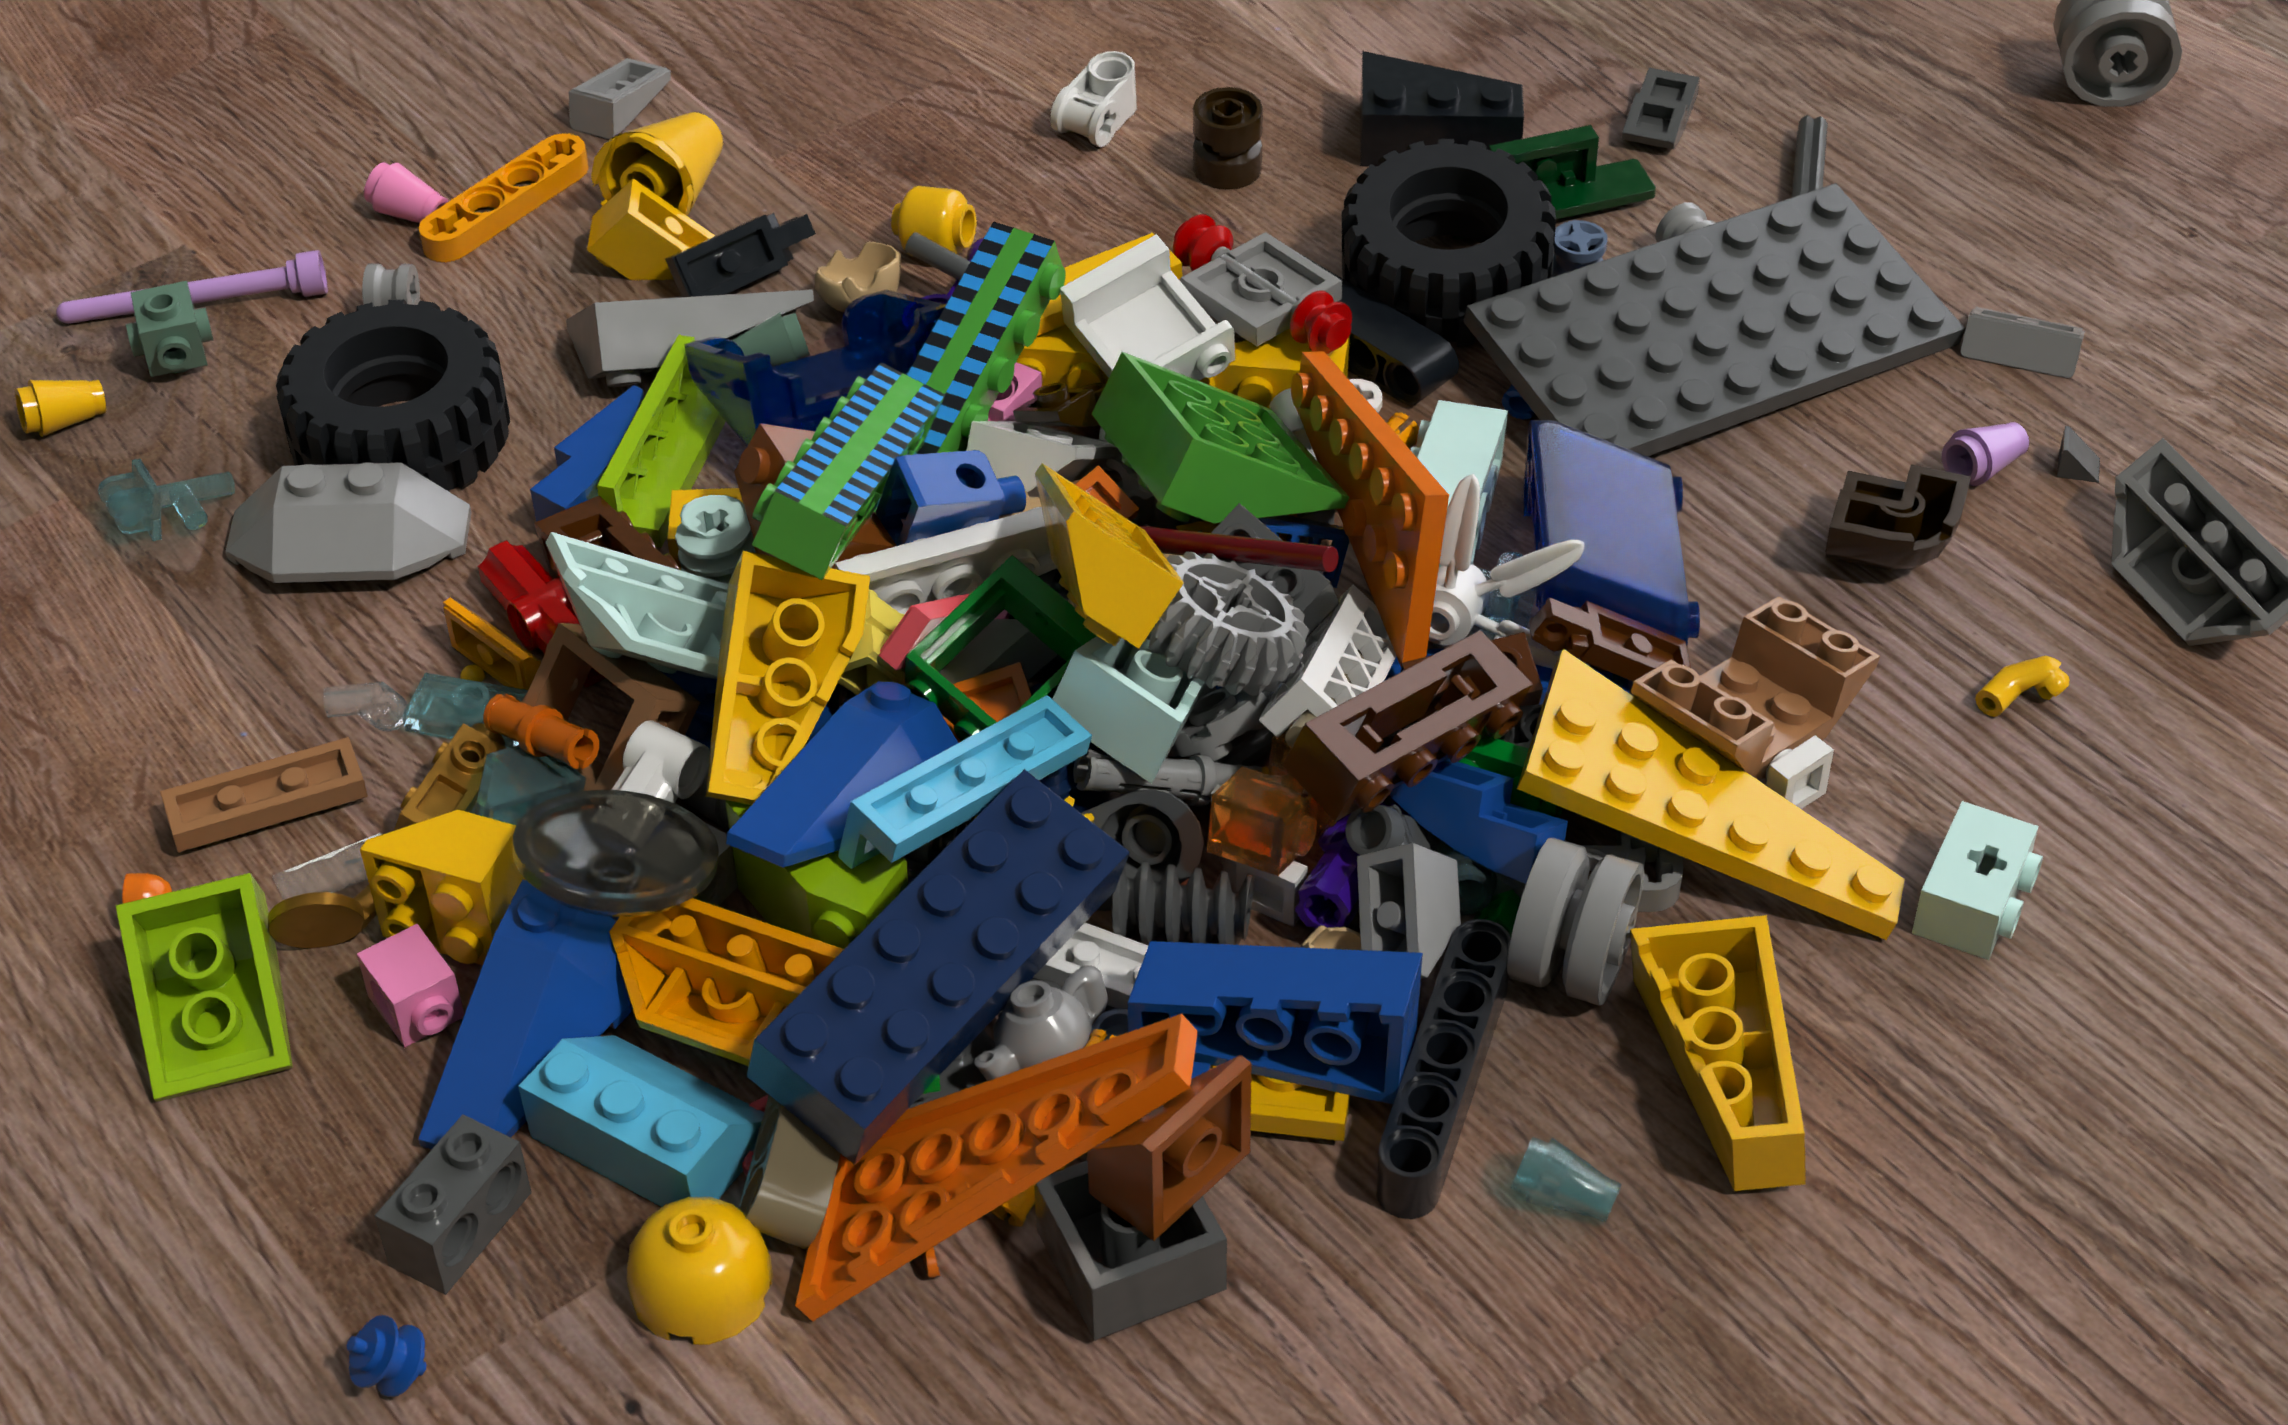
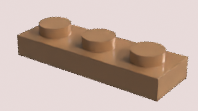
[160,737,368,853]

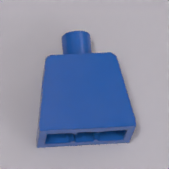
[875,450,1026,546]

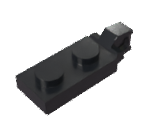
[665,213,816,297]

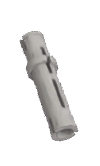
[1073,749,1266,807]

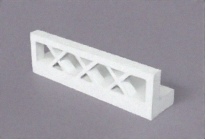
[1259,585,1396,738]

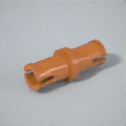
[483,694,599,769]

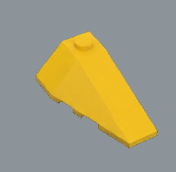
[706,551,870,805]

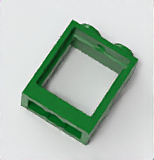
[905,555,1097,741]

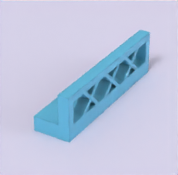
[838,695,1092,869]

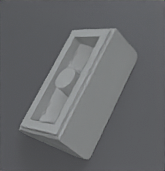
[1961,307,2085,378]

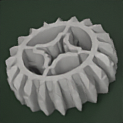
[1146,552,1309,696]

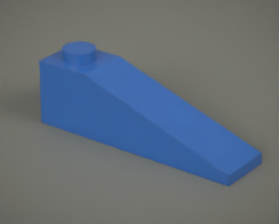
[726,681,958,868]
[418,879,633,1149]

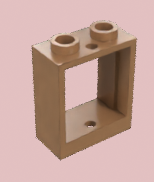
[522,623,700,806]

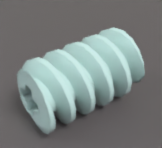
[675,495,756,585]

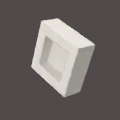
[1766,735,1834,809]

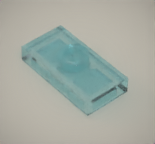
[402,673,528,751]

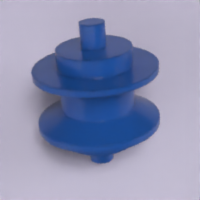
[346,1315,427,1397]

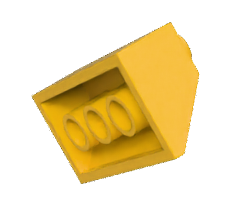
[1035,463,1184,649]

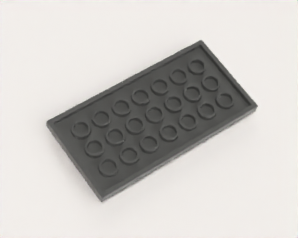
[1463,183,1966,478]

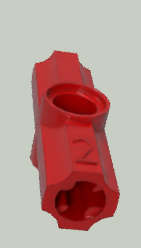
[478,540,605,688]

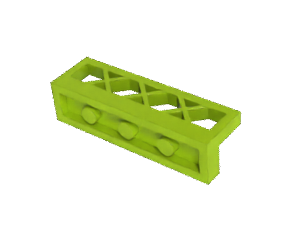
[597,335,739,548]

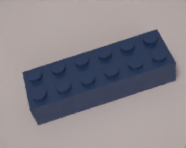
[747,769,1130,1165]

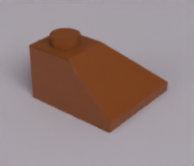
[1087,1055,1252,1241]

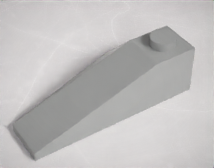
[566,289,814,387]

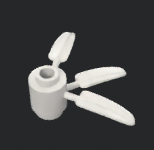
[1429,474,1590,669]

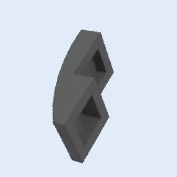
[1622,67,1700,149]

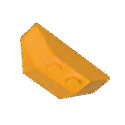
[609,882,844,1066]

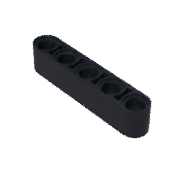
[1299,253,1459,405]
[1376,919,1511,1219]

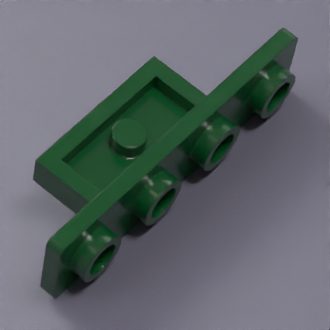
[1451,125,1656,240]

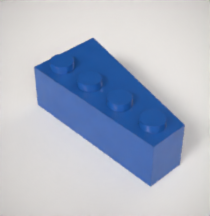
[1128,941,1423,1104]

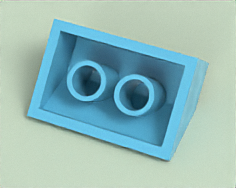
[518,1035,764,1207]

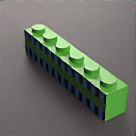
[874,221,1066,512]
[752,363,945,580]

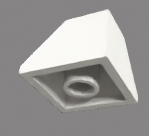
[966,421,1121,497]

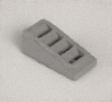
[569,58,671,139]

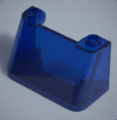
[684,290,946,447]
[1522,420,1700,645]

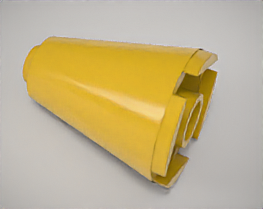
[591,112,723,216]

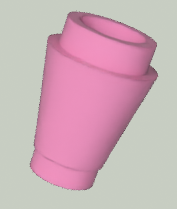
[364,162,449,223]

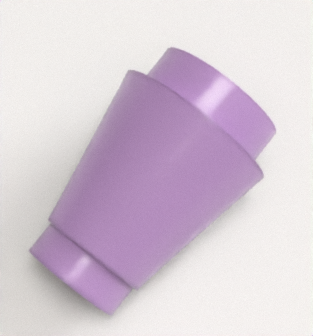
[1942,422,2029,486]

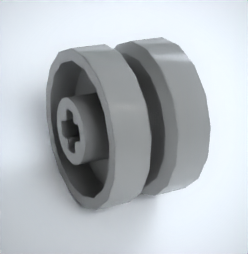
[2053,0,2182,107]
[1507,838,1644,1006]

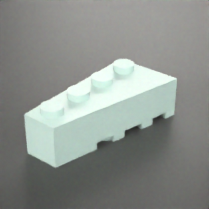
[1411,400,1508,568]
[1052,636,1207,784]

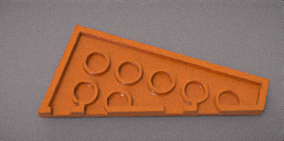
[1291,351,1449,667]
[795,1014,1198,1322]

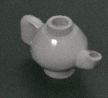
[974,965,1109,1080]

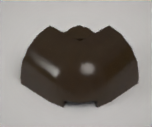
[1825,464,1971,570]

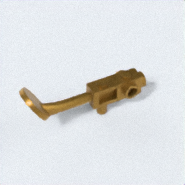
[268,723,508,948]

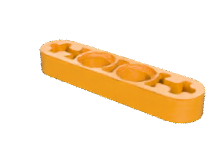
[418,133,589,262]

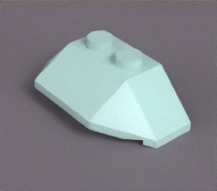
[546,532,729,679]

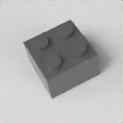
[1034,1160,1227,1340]

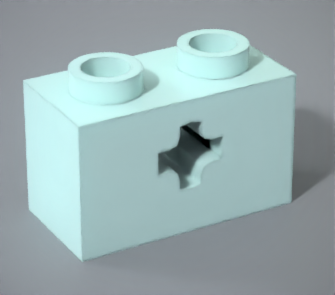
[1912,801,2043,960]

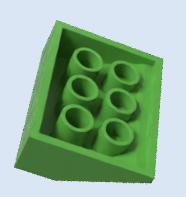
[1092,352,1350,524]

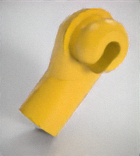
[1975,655,2070,717]

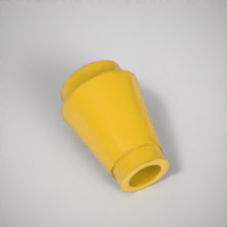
[15,380,106,437]

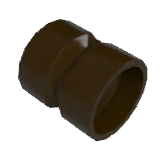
[1193,87,1263,190]

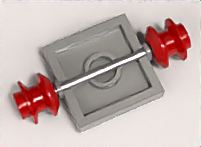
[1173,214,1352,354]

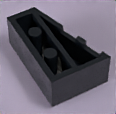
[1360,51,1524,167]

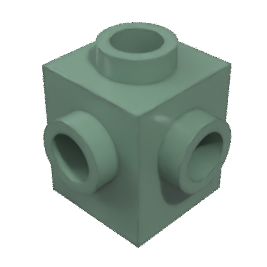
[126,281,213,377]

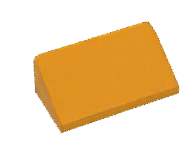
[443,597,541,699]

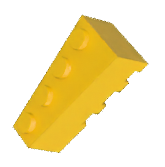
[1630,915,1806,1191]

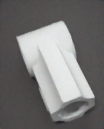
[589,720,710,856]

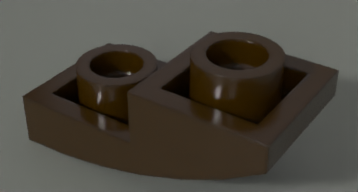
[1013,383,1106,427]

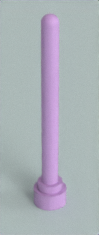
[56,250,328,324]

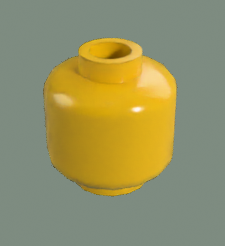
[891,186,977,256]

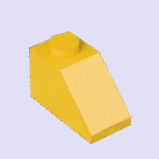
[587,178,715,280]

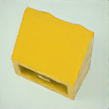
[360,809,529,965]

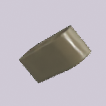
[739,1095,841,1249]

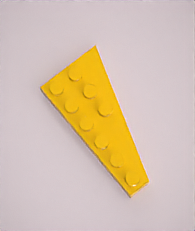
[1517,649,1905,940]

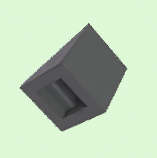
[2057,426,2100,483]

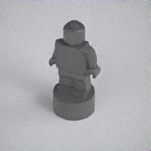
[1346,804,1440,855]

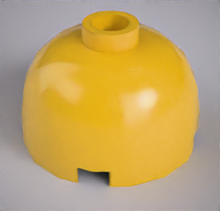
[627,1197,773,1345]

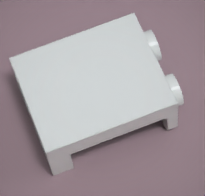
[1060,234,1235,381]

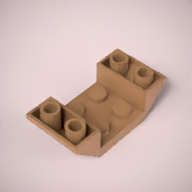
[1631,596,1880,781]

